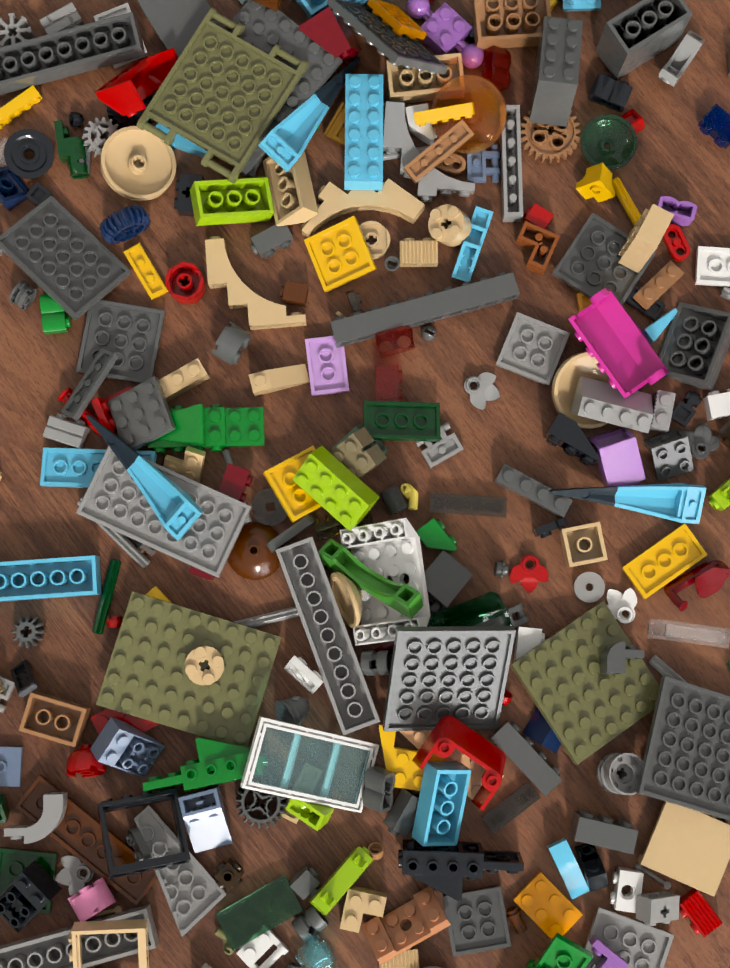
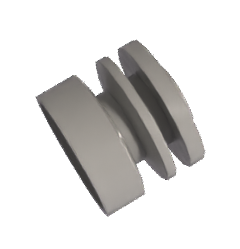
[596,753,643,795]

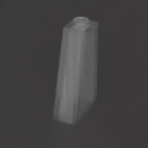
[647,619,730,648]

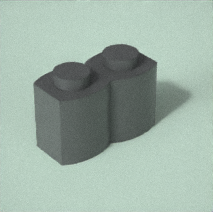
[362,766,395,813]

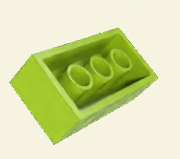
[190,177,274,226]
[292,446,380,531]

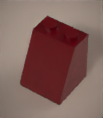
[298,6,361,61]

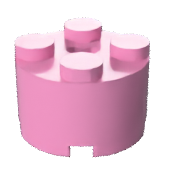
[68,877,116,922]

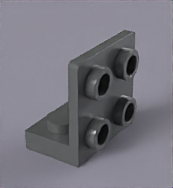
[643,428,694,481]

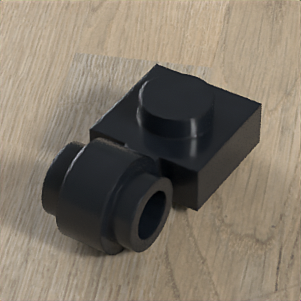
[671,390,702,428]

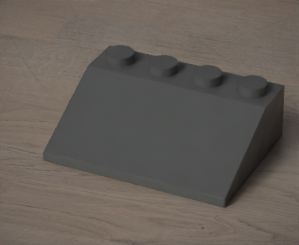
[659,302,730,392]

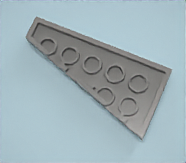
[134,805,227,937]

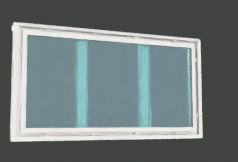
[240,716,379,813]

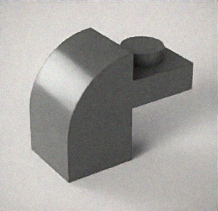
[600,641,644,674]

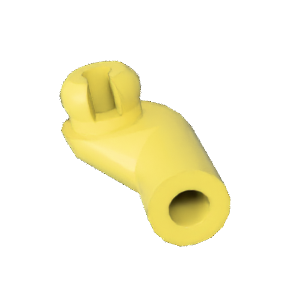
[400,483,419,510]

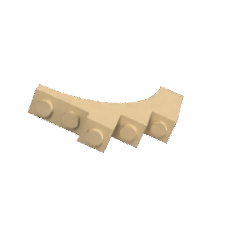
[301,178,425,238]

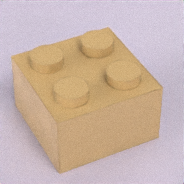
[559,522,608,568]

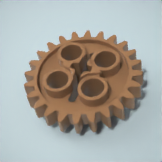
[521,111,581,164]

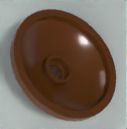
[227,522,284,580]

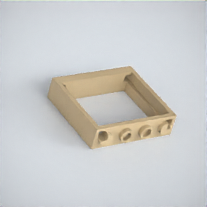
[68,919,149,968]

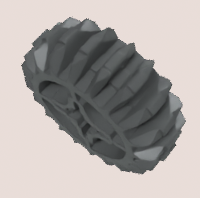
[235,775,288,829]

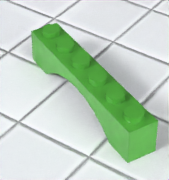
[318,538,424,619]

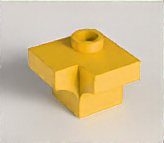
[575,163,616,202]

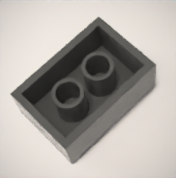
[569,809,638,854]

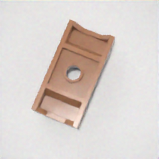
[361,886,451,965]

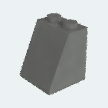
[425,550,473,619]

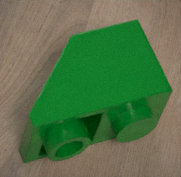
[416,518,458,552]

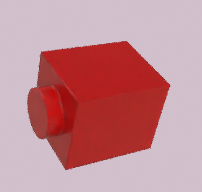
[523,203,554,230]

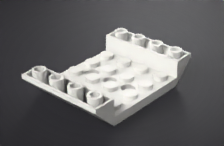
[340,518,431,646]

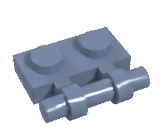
[466,144,501,183]

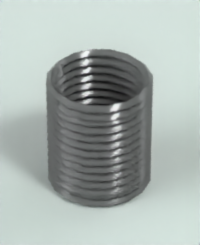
[379,485,408,516]

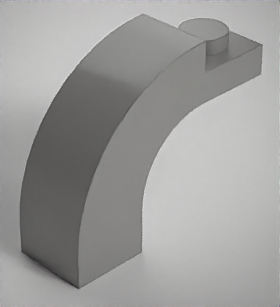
[658,30,705,87]
[4,792,68,844]

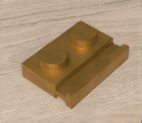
[324,102,345,147]

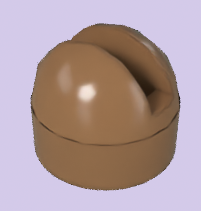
[368,842,384,860]

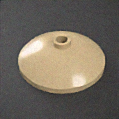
[330,572,363,628]

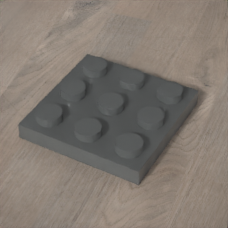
[108,376,176,450]
[442,885,512,957]

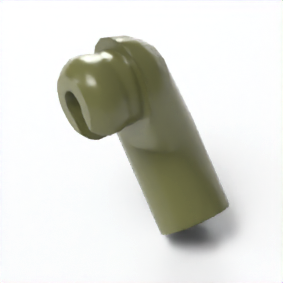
[214,926,236,955]

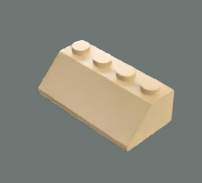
[263,150,319,226]

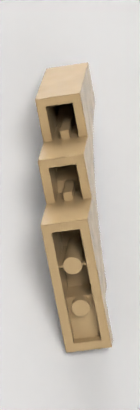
[205,236,307,330]

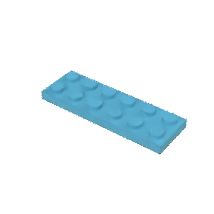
[40,447,157,488]

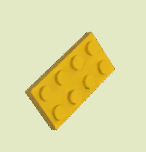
[621,523,708,599]

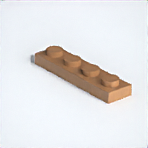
[403,119,474,184]

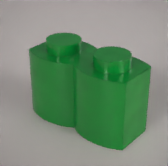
[40,294,72,335]

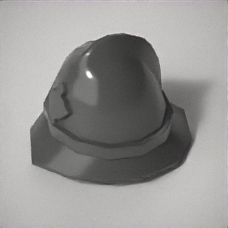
[275,696,310,736]

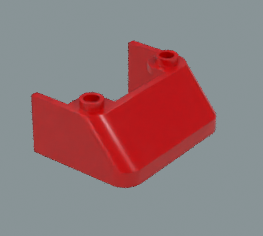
[95,47,178,118]
[412,715,506,811]

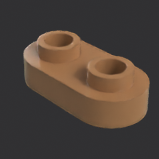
[435,153,466,175]

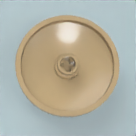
[100,126,176,201]
[552,352,610,428]

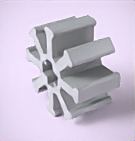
[0,13,36,47]

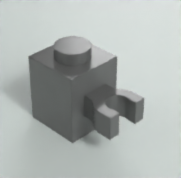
[289,864,320,900]

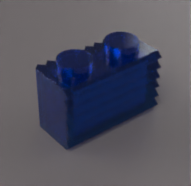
[698,104,730,149]

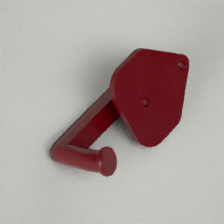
[664,560,730,611]

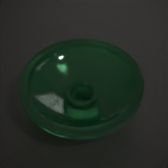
[580,114,637,170]

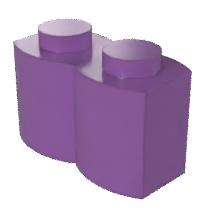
[655,196,697,226]

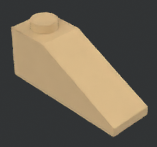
[249,364,310,397]

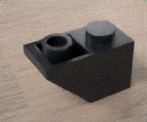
[574,843,609,892]

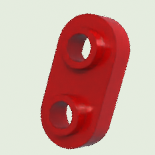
[662,224,690,261]

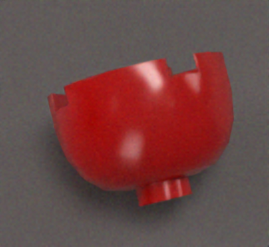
[66,745,106,777]

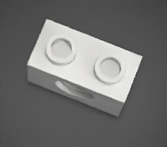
[610,867,644,913]

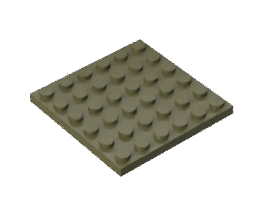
[510,601,660,765]

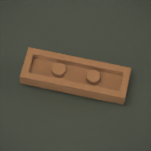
[633,261,684,311]

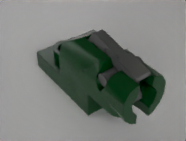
[54,120,91,179]

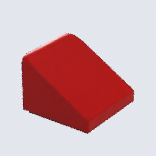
[617,109,645,137]

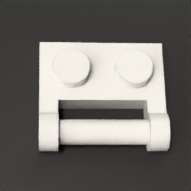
[236,924,289,968]

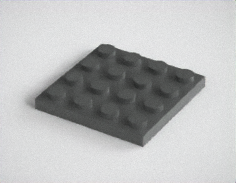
[552,212,656,305]
[76,300,166,384]

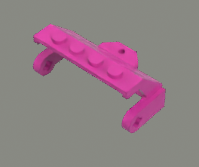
[568,288,669,399]

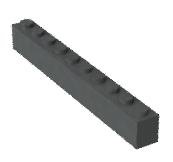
[330,272,520,348]

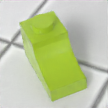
[285,798,335,831]

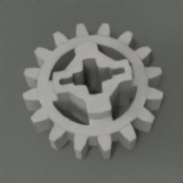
[82,117,118,157]

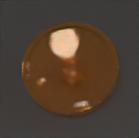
[432,75,507,154]

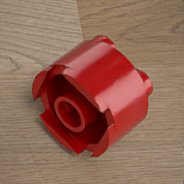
[165,262,206,305]

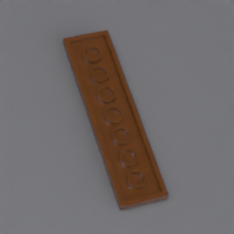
[15,775,158,906]

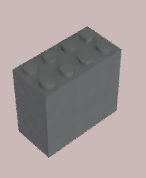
[595,0,693,81]
[529,16,583,127]

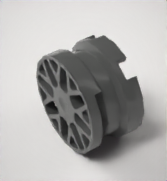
[9,280,38,311]

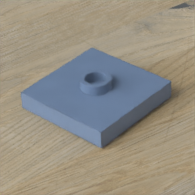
[0,746,24,787]

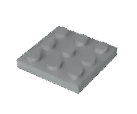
[496,312,570,386]

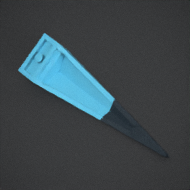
[258,56,360,172]
[86,415,204,540]
[549,483,706,524]

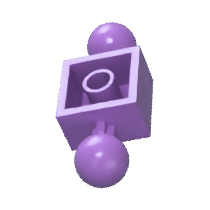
[406,0,484,69]

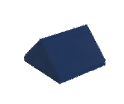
[0,166,29,212]
[522,707,561,753]

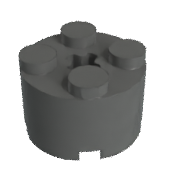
[211,321,252,365]

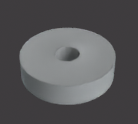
[573,572,605,603]

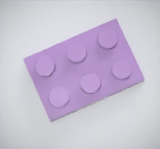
[305,336,350,396]

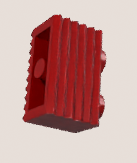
[679,888,723,937]

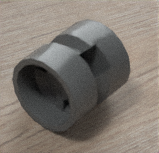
[361,650,393,676]
[291,905,329,942]

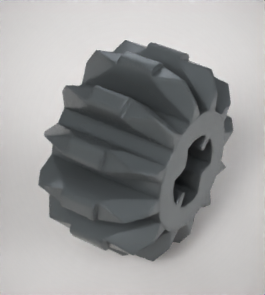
[11,615,46,648]

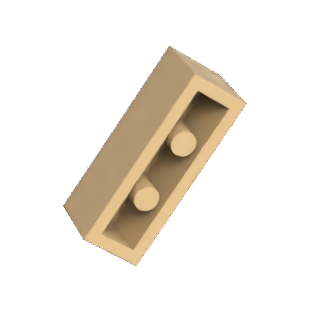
[159,358,210,402]

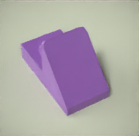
[589,935,629,968]

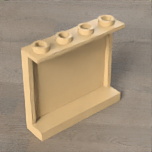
[637,801,730,897]

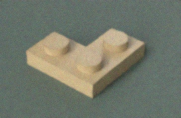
[163,446,206,483]

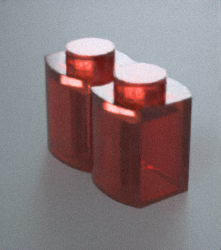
[481,46,511,92]

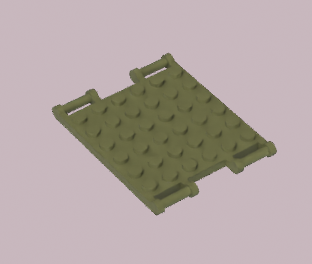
[137,7,309,184]

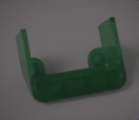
[427,592,512,627]

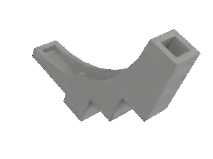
[383,101,475,202]

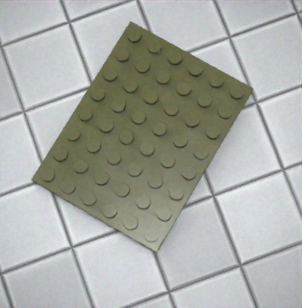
[96,591,282,747]

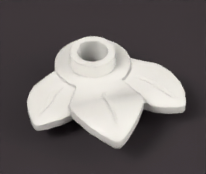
[607,588,637,624]

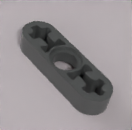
[266,514,316,553]

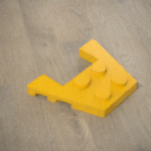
[379,724,445,791]

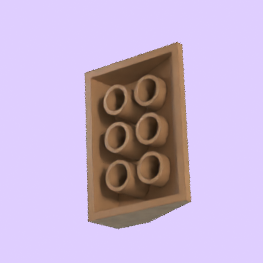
[473,0,551,50]

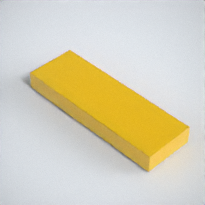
[124,242,168,301]

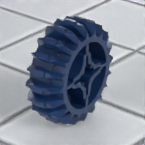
[99,205,151,244]

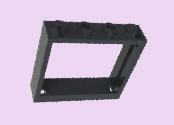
[97,788,191,880]

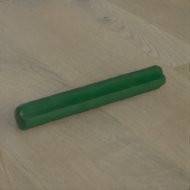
[92,559,121,635]

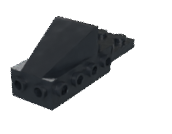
[398,840,524,901]

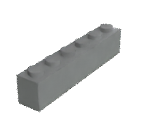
[499,105,523,222]

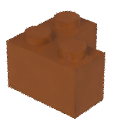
[516,221,560,276]

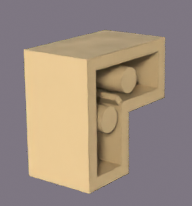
[340,885,387,933]

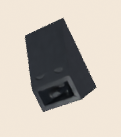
[544,412,600,466]
[0,860,62,933]

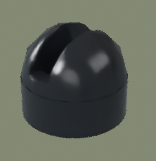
[69,112,84,127]

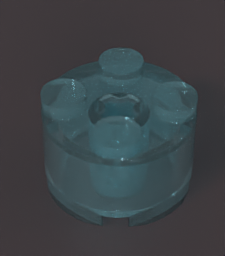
[295,934,340,968]

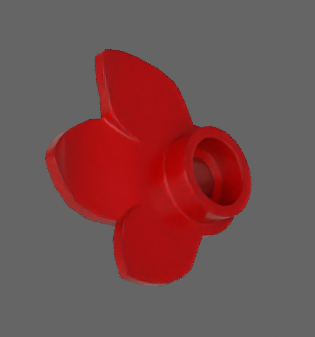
[510,554,548,593]

